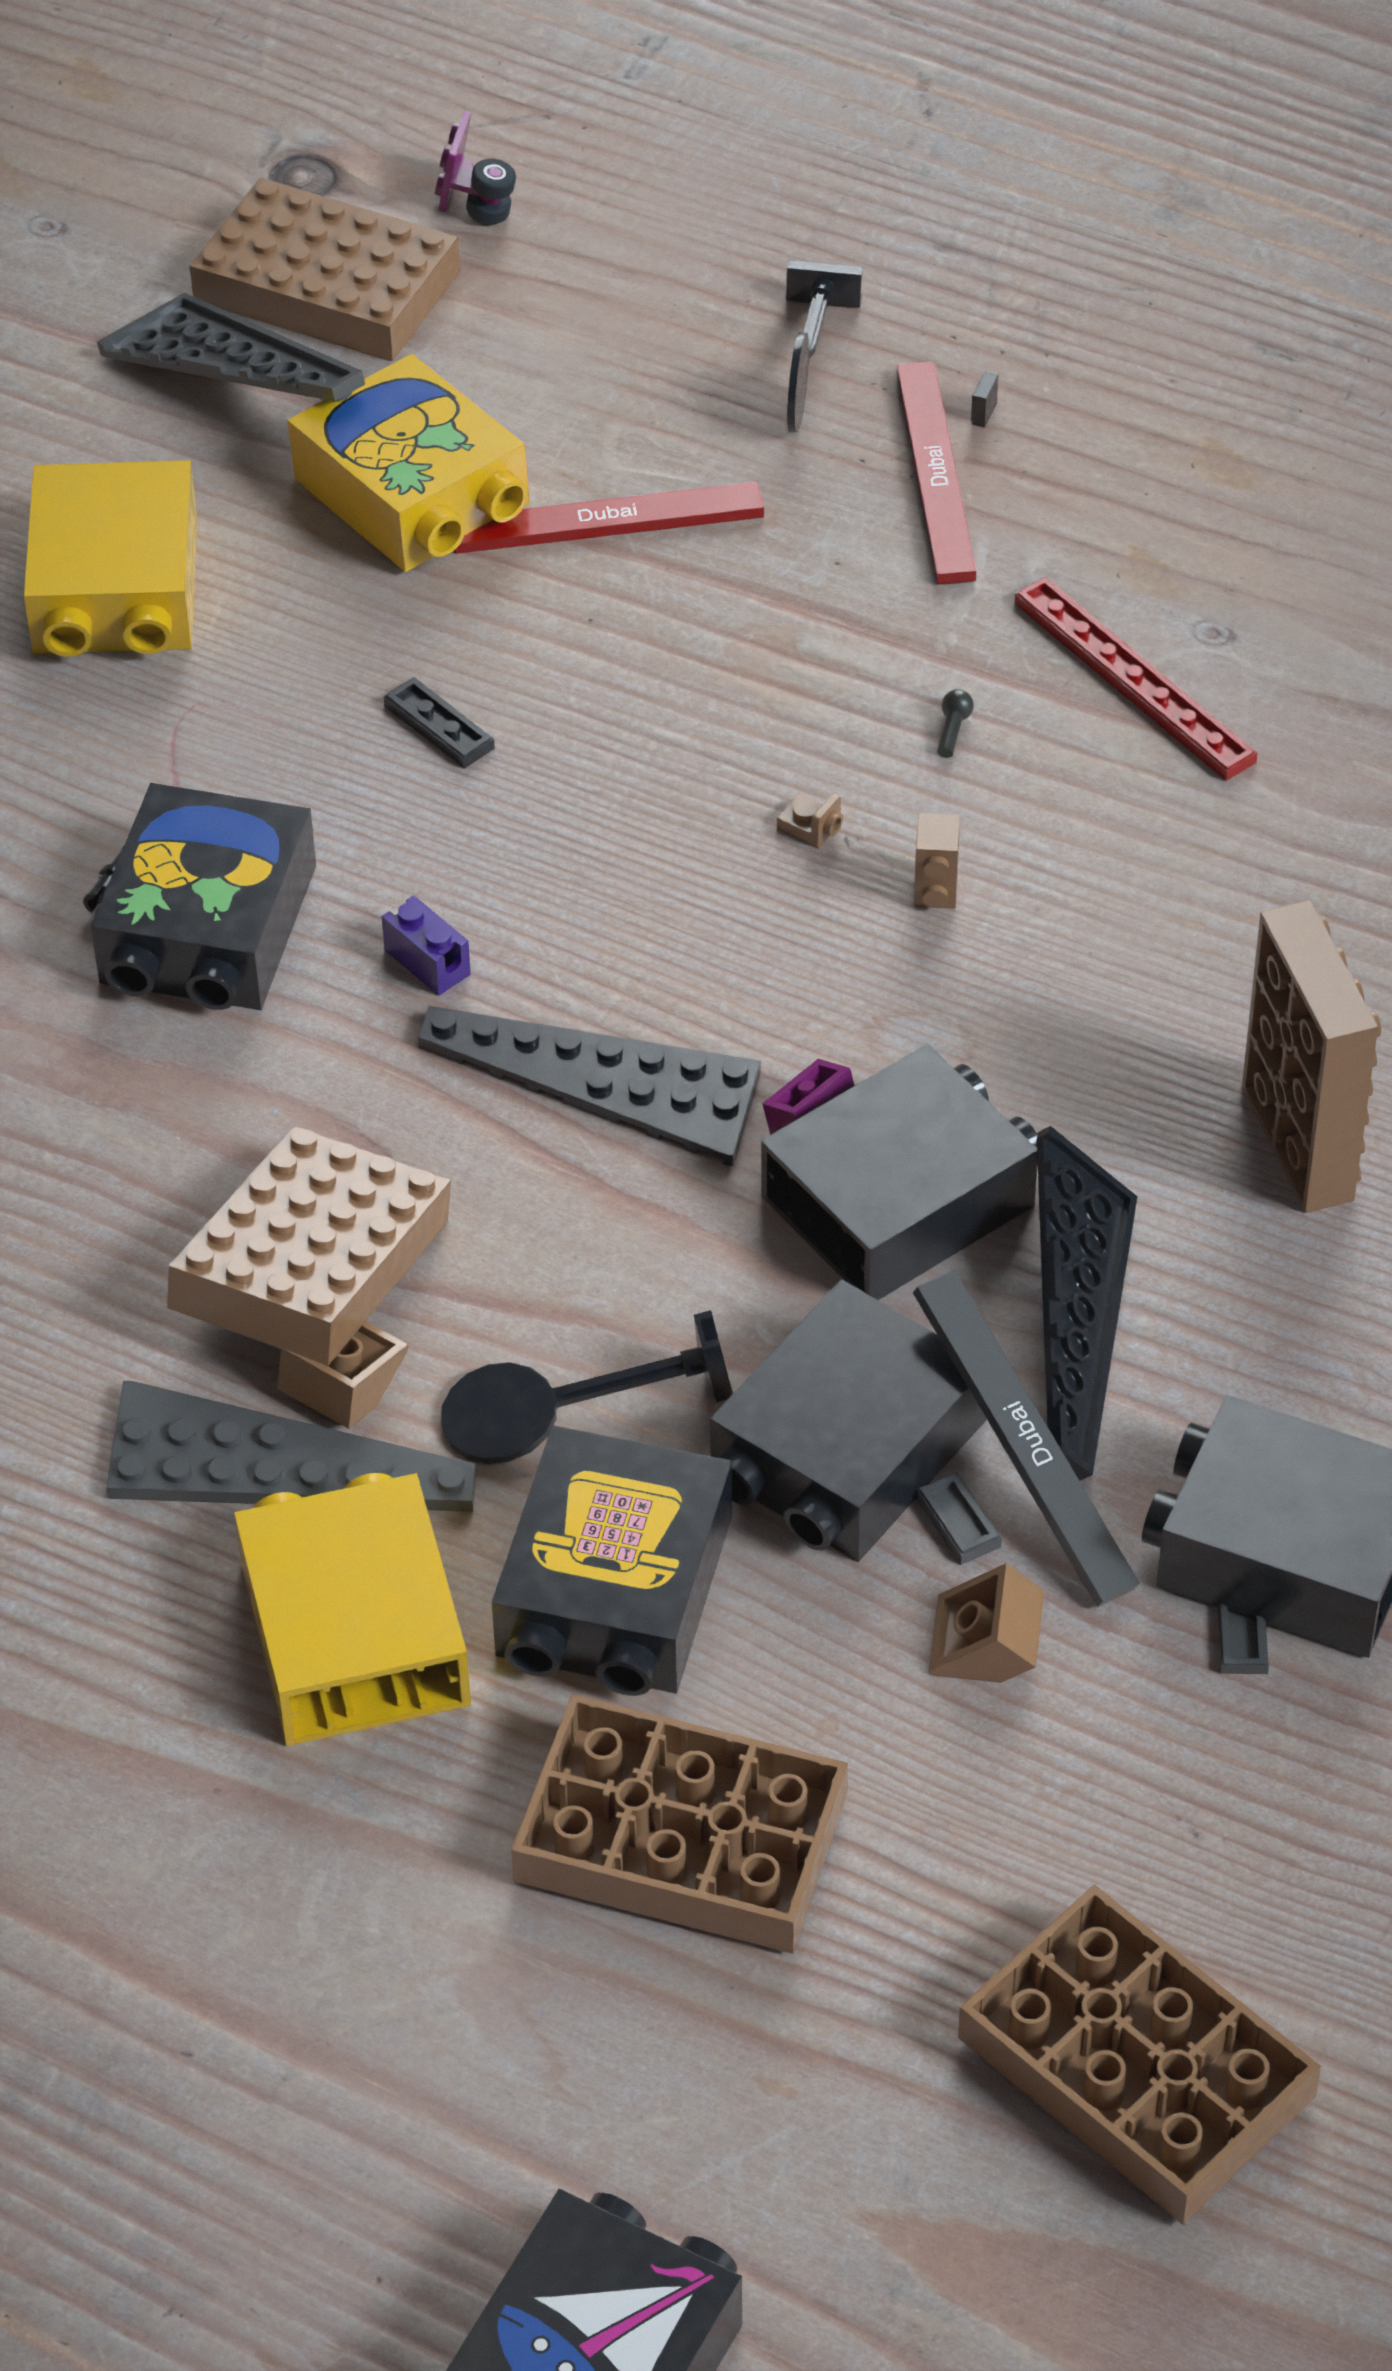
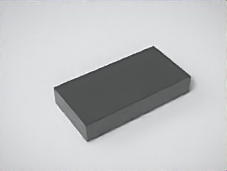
[916,1472,1002,1565]
[1217,1604,1269,1674]

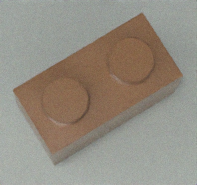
[914,812,960,909]

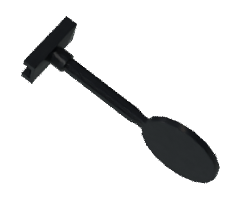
[786,260,863,432]
[441,1310,733,1464]

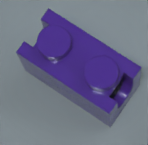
[381,895,471,996]

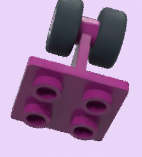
[435,111,516,225]

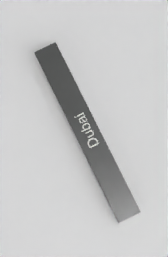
[913,1270,1140,1607]

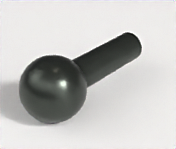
[937,689,974,758]

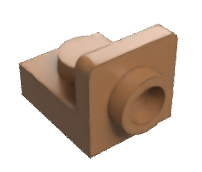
[777,793,843,848]

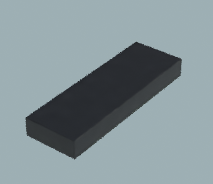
[384,677,495,769]

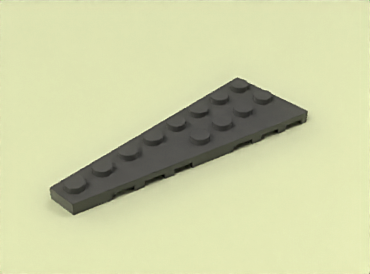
[97,292,365,402]
[106,1381,477,1512]

